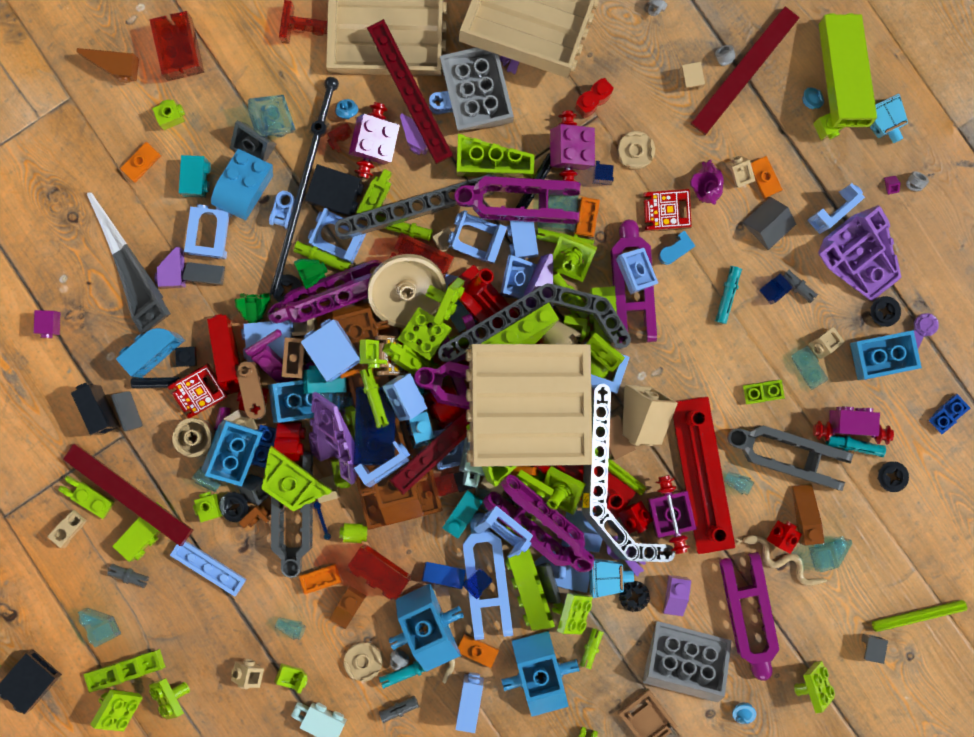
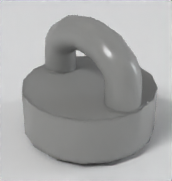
[648,0,667,16]
[715,45,735,66]
[906,171,929,192]
[390,648,410,670]

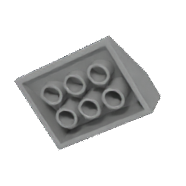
[440,47,514,131]
[643,621,732,703]

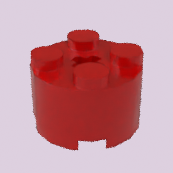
[423,385,465,430]

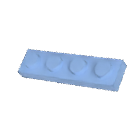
[170,541,247,596]

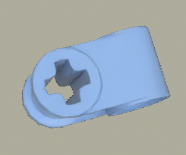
[429,91,453,114]
[269,191,295,229]

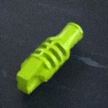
[553,272,589,319]

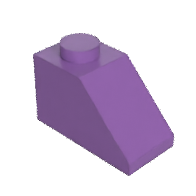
[400,113,428,155]
[155,247,186,289]
[663,575,691,616]

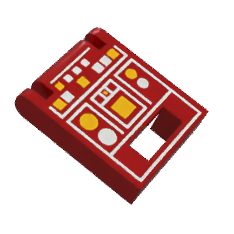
[643,189,692,231]
[167,363,228,419]

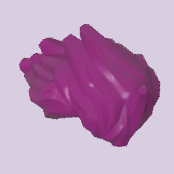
[690,160,724,205]

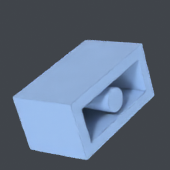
[507,221,538,259]
[382,373,427,421]

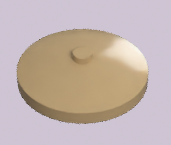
[368,254,447,328]

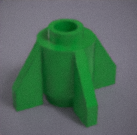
[294,259,328,289]
[235,293,270,323]

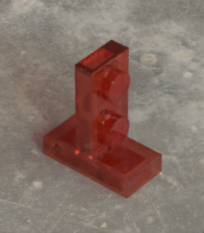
[279,0,328,44]

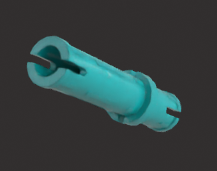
[715,266,742,324]
[826,435,886,457]
[379,660,425,689]

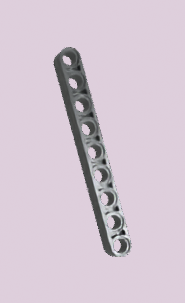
[335,174,496,240]

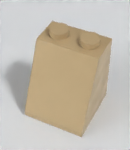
[623,385,678,446]

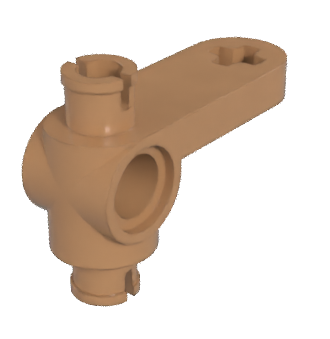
[236,361,266,420]

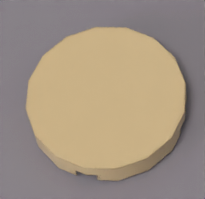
[617,131,655,170]
[344,642,383,682]

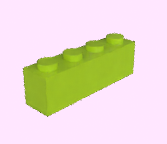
[457,133,534,178]
[481,303,559,344]
[505,548,555,631]

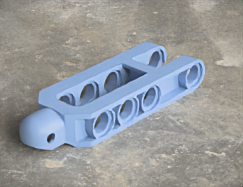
[463,512,513,640]

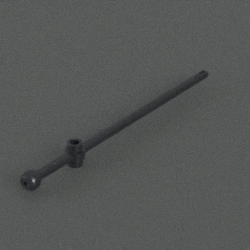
[270,77,339,297]

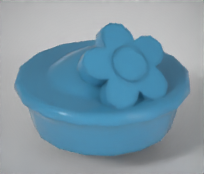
[802,87,824,109]
[335,99,359,120]
[732,702,757,724]

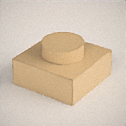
[431,227,451,253]

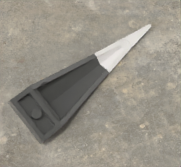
[87,192,171,334]

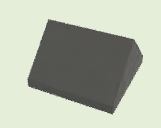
[230,120,277,161]
[742,197,796,250]

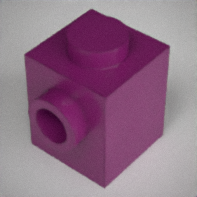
[33,310,61,339]

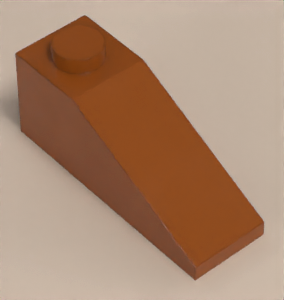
[76,48,139,83]
[792,484,825,546]

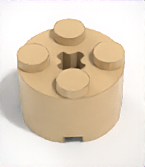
[172,418,216,457]

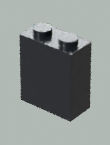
[305,164,364,217]
[71,383,120,435]
[0,650,62,714]

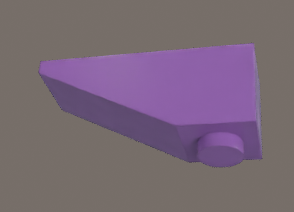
[524,254,553,308]

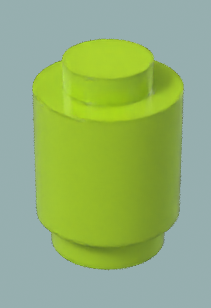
[339,523,368,543]

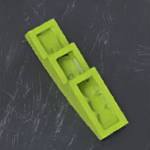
[83,649,165,693]

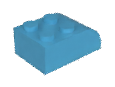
[211,149,273,221]
[116,328,186,378]
[850,330,922,380]
[268,380,333,423]
[201,420,263,487]

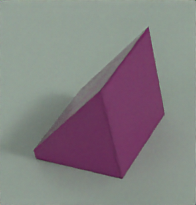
[884,176,900,195]

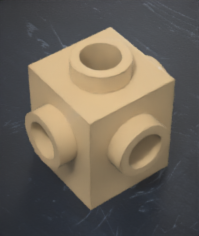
[231,659,264,689]

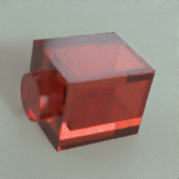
[434,472,459,497]

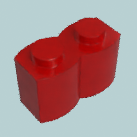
[575,78,614,119]
[274,422,306,461]

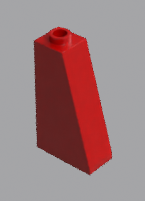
[207,314,241,395]

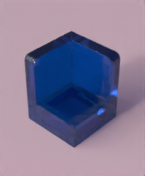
[593,161,614,185]
[759,273,793,305]
[463,566,492,600]

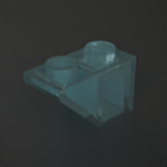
[809,536,852,572]
[78,608,121,648]

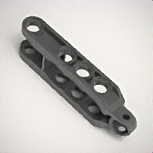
[727,425,854,491]
[271,452,313,578]

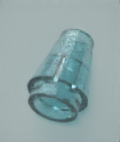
[191,466,221,492]
[724,471,754,496]
[275,617,306,640]

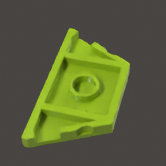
[262,446,332,511]

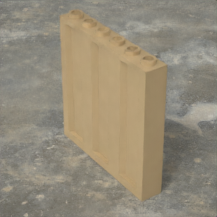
[326,0,447,76]
[459,0,599,78]
[466,344,592,467]

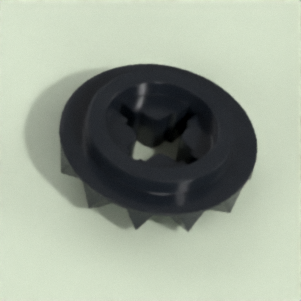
[272,274,302,302]
[870,296,901,327]
[877,461,909,492]
[219,491,250,522]
[619,581,650,612]

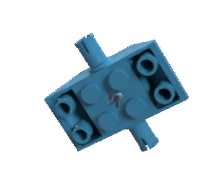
[389,583,464,672]
[501,631,580,717]

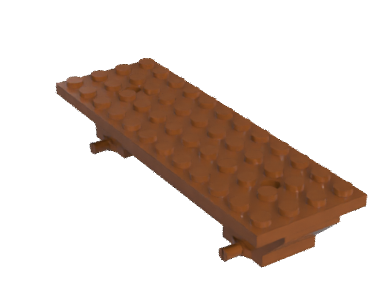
[316,297,443,530]

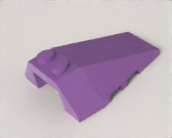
[818,205,902,301]
[309,392,361,485]

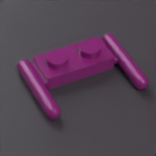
[245,329,315,383]

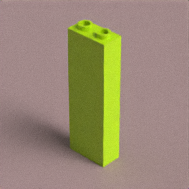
[818,13,877,127]

